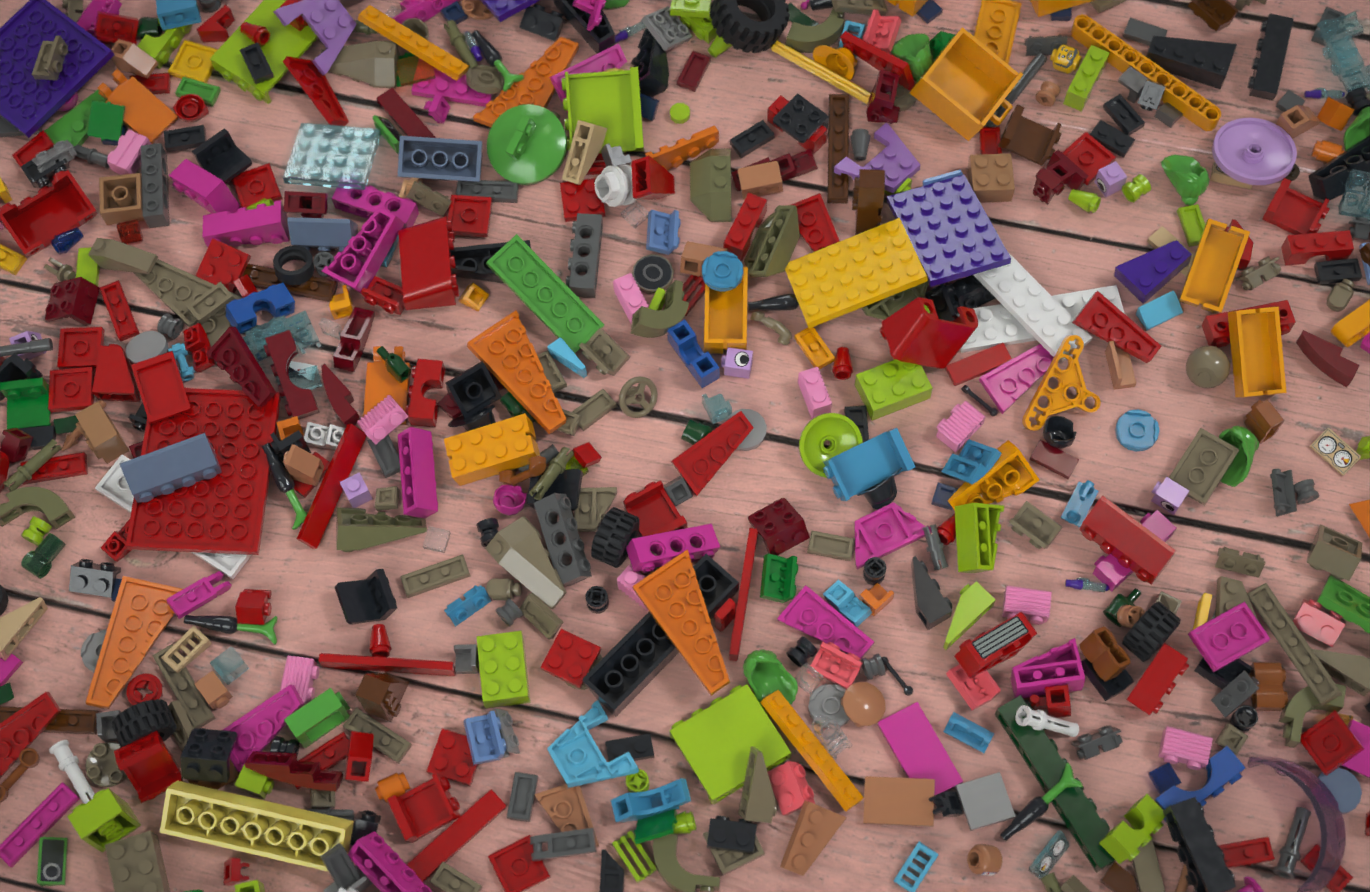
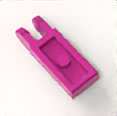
[167,571,232,619]

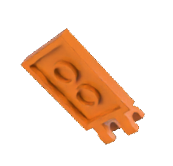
[98,69,178,144]
[363,346,411,425]

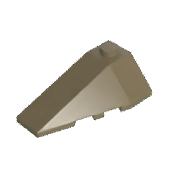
[321,41,400,89]
[485,516,567,609]

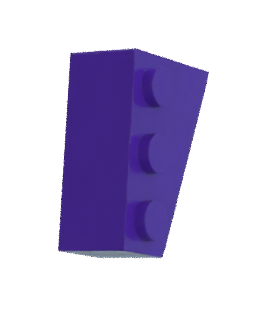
[1114,240,1192,304]

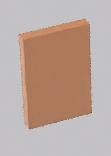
[863,776,935,827]

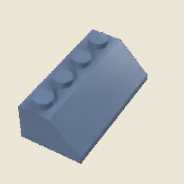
[397,136,483,182]
[120,433,222,503]

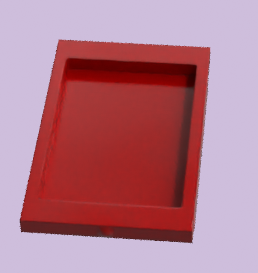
[131,351,192,424]

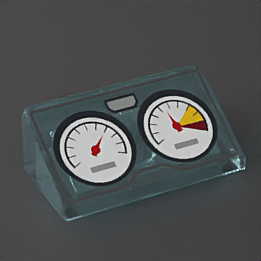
[1029,830,1069,880]

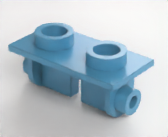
[1060,480,1099,527]
[444,585,492,627]
[943,712,995,753]

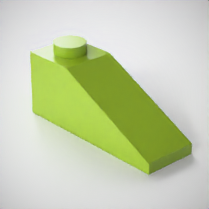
[943,581,996,650]

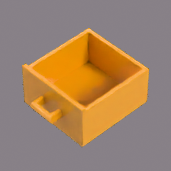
[909,27,1024,141]

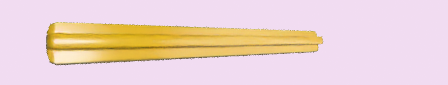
[772,40,871,104]

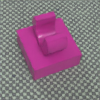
[424,95,450,123]

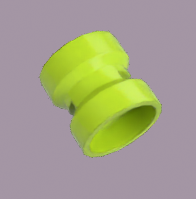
[1122,174,1151,202]
[21,516,52,546]
[626,769,649,793]

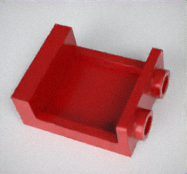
[1262,178,1330,235]
[623,480,688,537]
[114,731,183,803]
[387,773,461,843]

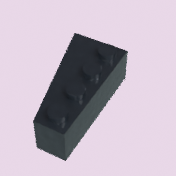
[554,0,616,54]
[1247,14,1294,100]
[1146,36,1237,89]
[1308,135,1370,200]
[450,240,532,283]
[1163,797,1236,892]

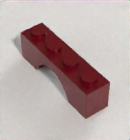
[263,330,320,419]

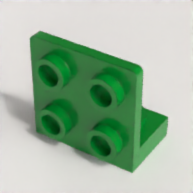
[0,378,51,429]

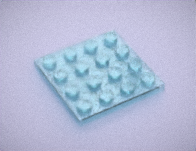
[283,123,381,190]

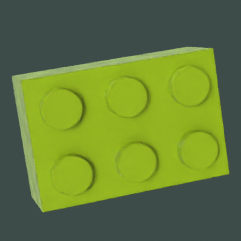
[855,359,933,421]
[477,631,531,709]
[67,788,141,852]

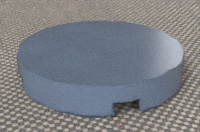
[1313,768,1362,815]

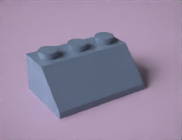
[287,217,358,252]

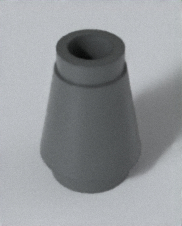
[850,129,871,161]

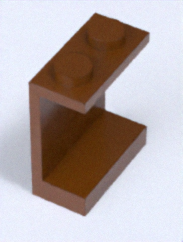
[998,104,1062,166]

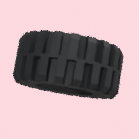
[710,0,790,53]

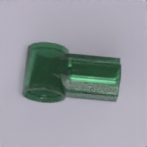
[21,533,66,579]

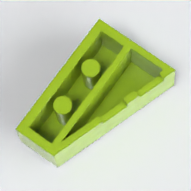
[954,503,1004,573]

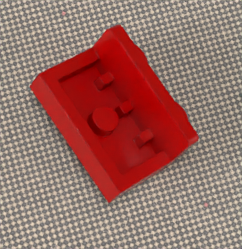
[94,11,139,45]
[361,276,405,315]

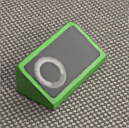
[372,115,402,154]
[37,837,68,886]

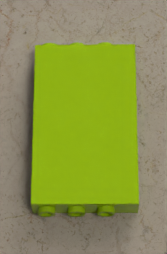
[210,0,318,104]

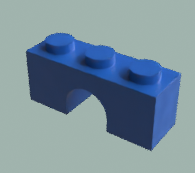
[226,283,295,334]
[667,319,720,388]

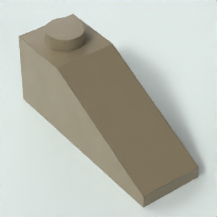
[88,238,158,274]
[1312,649,1370,696]
[738,746,777,823]

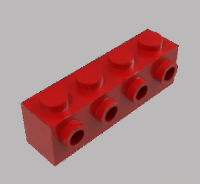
[1202,300,1296,348]

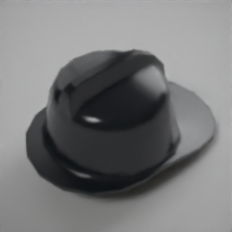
[448,405,496,431]
[857,467,902,509]

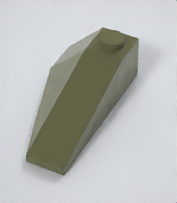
[336,508,427,552]

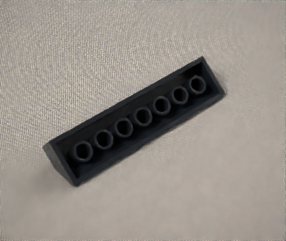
[582,554,739,717]

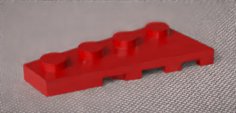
[840,31,915,91]
[283,56,349,127]
[791,193,840,252]
[1072,291,1161,363]
[671,411,754,496]
[0,692,61,779]

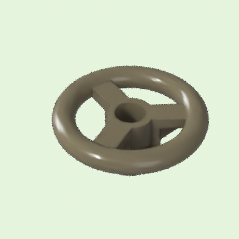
[619,376,657,418]

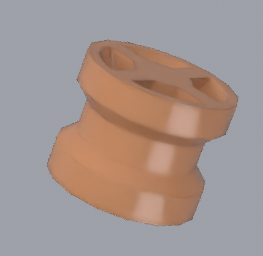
[1035,81,1061,107]
[1117,605,1145,628]

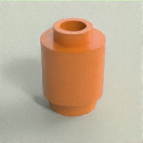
[1311,140,1345,163]
[375,772,411,803]

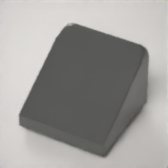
[1154,102,1183,128]
[663,476,693,507]

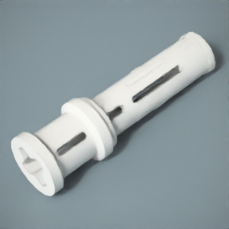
[1016,705,1079,737]
[49,740,95,804]

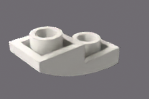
[304,422,345,450]

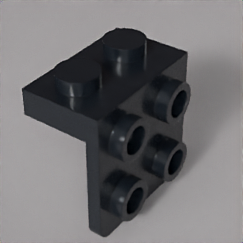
[773,93,829,143]
[191,128,252,184]
[20,147,70,188]
[0,353,43,401]
[527,467,583,511]
[335,569,397,624]
[180,728,237,783]

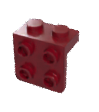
[45,277,100,326]
[748,498,810,556]

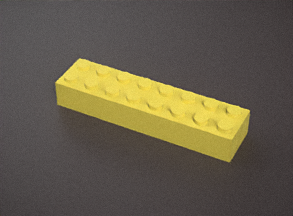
[160,781,354,872]

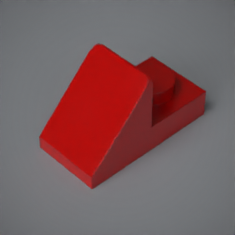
[196,5,235,43]

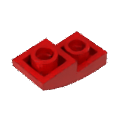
[183,323,215,373]
[101,519,131,562]

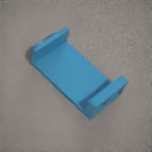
[156,0,202,30]
[823,428,915,501]

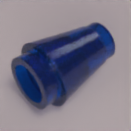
[51,227,84,254]

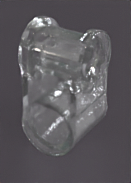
[812,715,852,760]

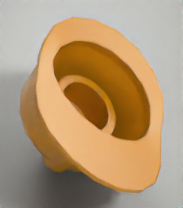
[813,45,858,80]

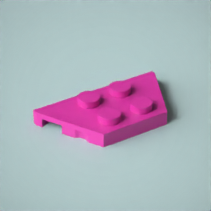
[854,502,932,569]

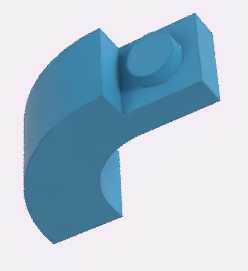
[611,778,691,822]

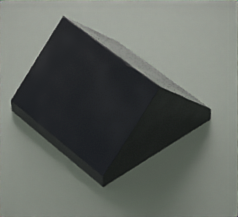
[445,361,502,419]

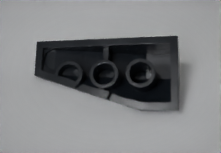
[631,27,669,97]

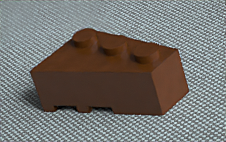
[852,169,885,235]
[355,672,410,722]

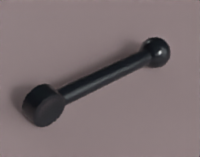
[961,385,998,416]
[881,657,913,696]

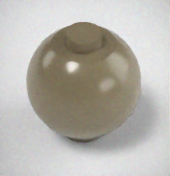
[1186,346,1230,388]

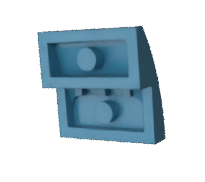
[941,439,1002,484]

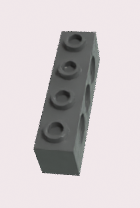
[141,143,170,228]
[566,213,603,298]
[534,493,592,586]

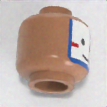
[967,844,1002,876]

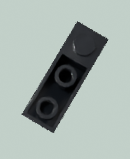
[911,556,953,630]

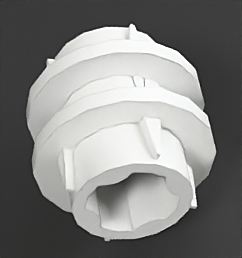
[594,164,636,207]

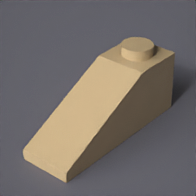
[562,120,607,185]
[0,597,48,661]

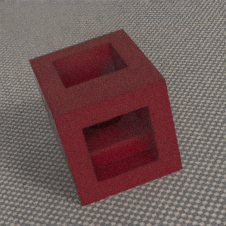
[0,428,33,463]

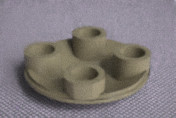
[86,742,127,787]

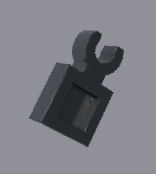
[929,792,964,817]

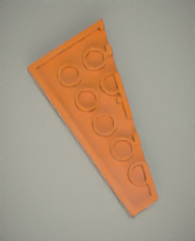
[473,37,579,127]
[467,310,566,435]
[632,549,730,696]
[85,576,183,709]

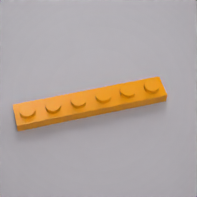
[358,5,469,81]
[760,690,864,812]

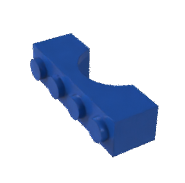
[1154,746,1245,823]

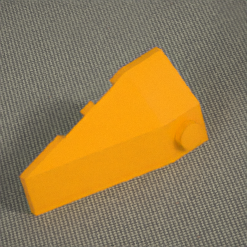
[948,440,1040,511]

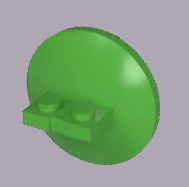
[487,104,567,185]

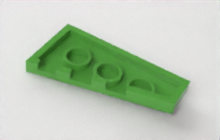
[45,90,107,147]

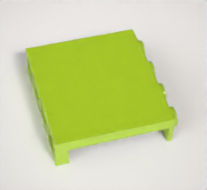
[562,67,644,153]
[669,684,791,805]

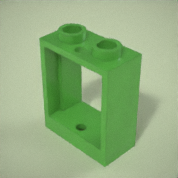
[284,688,350,748]

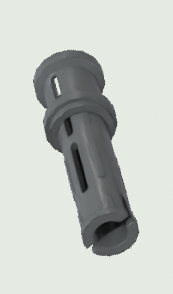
[1273,807,1311,879]

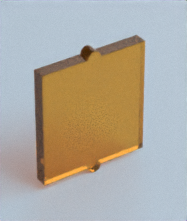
[397,56,435,86]

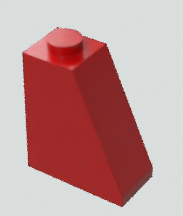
[631,155,675,200]
[92,344,140,402]

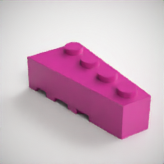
[202,200,289,247]
[322,207,405,294]

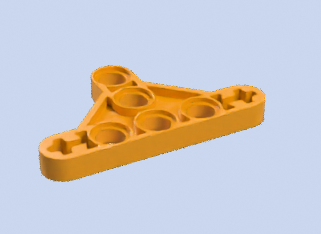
[1022,335,1101,431]

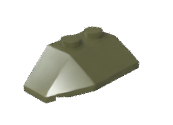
[690,149,731,222]
[744,205,800,277]
[862,281,929,320]

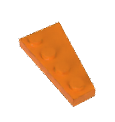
[645,125,719,171]

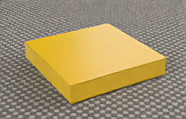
[168,40,218,83]

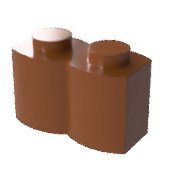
[1244,399,1284,444]
[1079,626,1131,682]
[1249,662,1288,711]

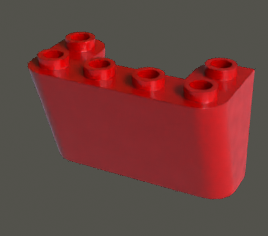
[0,170,98,257]
[399,216,459,310]
[881,297,978,369]

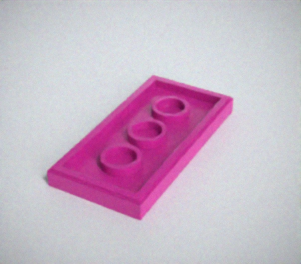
[877,702,963,795]

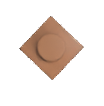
[194,671,233,710]

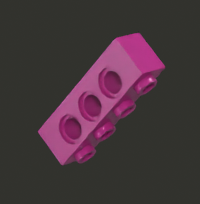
[331,178,419,229]
[626,523,720,572]

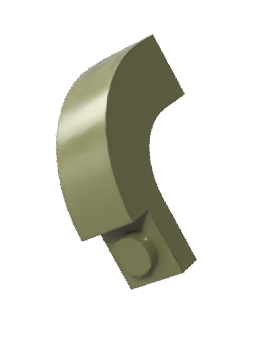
[786,7,845,53]
[631,280,689,338]
[0,487,75,529]
[1279,684,1346,748]
[653,834,720,892]

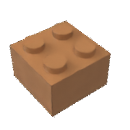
[967,153,1015,203]
[99,173,145,225]
[75,401,130,464]

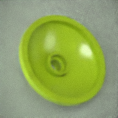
[799,413,863,478]

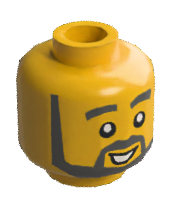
[1050,44,1082,74]

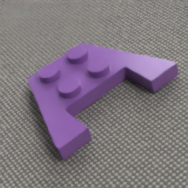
[274,0,357,75]
[834,123,920,193]

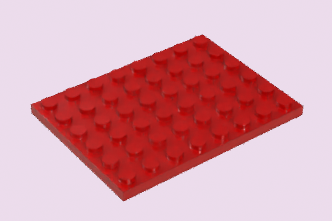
[126,388,281,555]

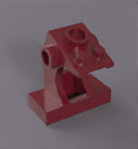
[866,69,900,124]
[1033,150,1088,205]
[284,191,328,218]

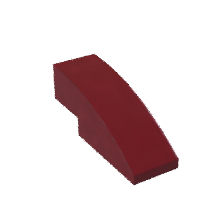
[333,307,375,372]
[1296,330,1360,387]
[321,363,361,428]

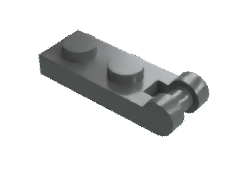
[530,828,597,861]

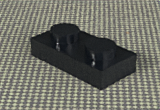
[240,42,274,84]
[1103,94,1145,136]
[730,120,775,158]
[1090,120,1135,158]
[164,125,207,152]
[1314,258,1362,285]
[605,733,654,762]

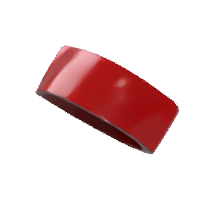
[173,94,209,122]

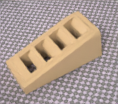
[161,625,212,673]

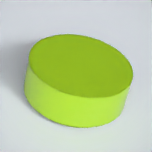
[670,103,690,124]

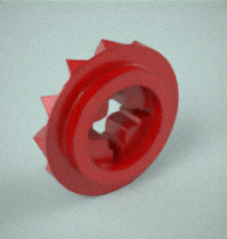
[126,673,163,705]

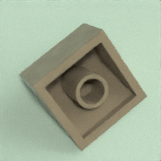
[1307,524,1362,581]

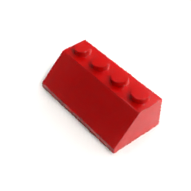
[1079,495,1176,585]

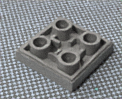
[641,6,693,51]
[955,772,1015,831]

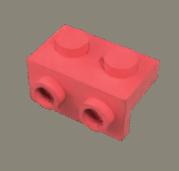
[862,10,901,53]
[1293,599,1346,647]
[809,642,862,689]
[946,664,1001,711]
[768,761,815,815]

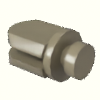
[44,257,76,282]
[1327,279,1354,311]
[486,578,522,600]

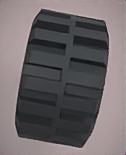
[591,507,639,568]
[1122,601,1181,662]
[112,699,177,748]

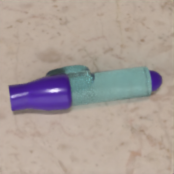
[615,21,646,43]
[464,31,482,61]
[1304,88,1345,99]
[1065,578,1110,592]

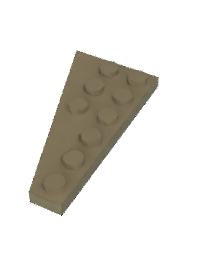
[133,259,242,347]

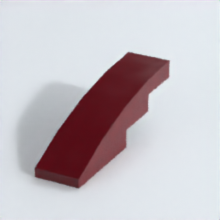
[731,148,818,191]
[245,751,344,792]

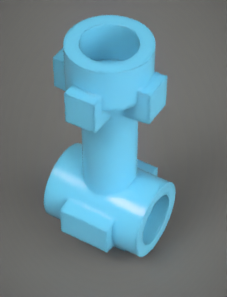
[168,343,195,381]

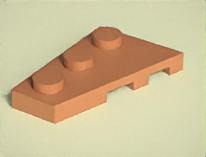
[534,784,599,848]
[780,800,847,876]

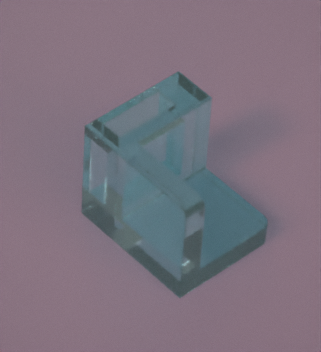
[702,394,732,424]
[210,647,249,685]

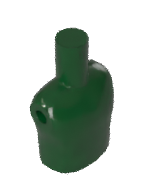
[136,17,162,40]
[377,346,411,383]
[500,392,535,423]
[681,419,713,445]
[1103,588,1141,627]

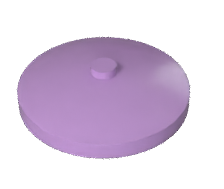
[1212,118,1297,185]

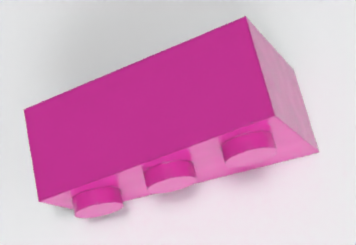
[169,159,241,214]
[1010,638,1085,698]

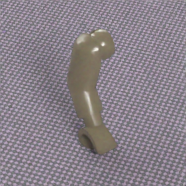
[750,311,792,345]

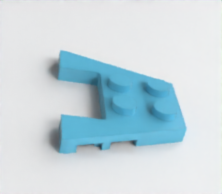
[547,700,639,788]

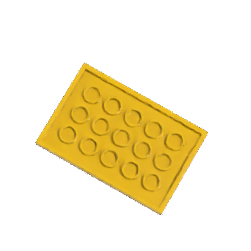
[785,218,928,328]

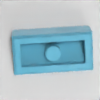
[1136,290,1183,331]

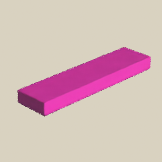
[0,782,80,868]

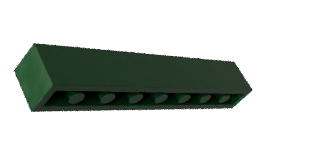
[995,695,1116,873]

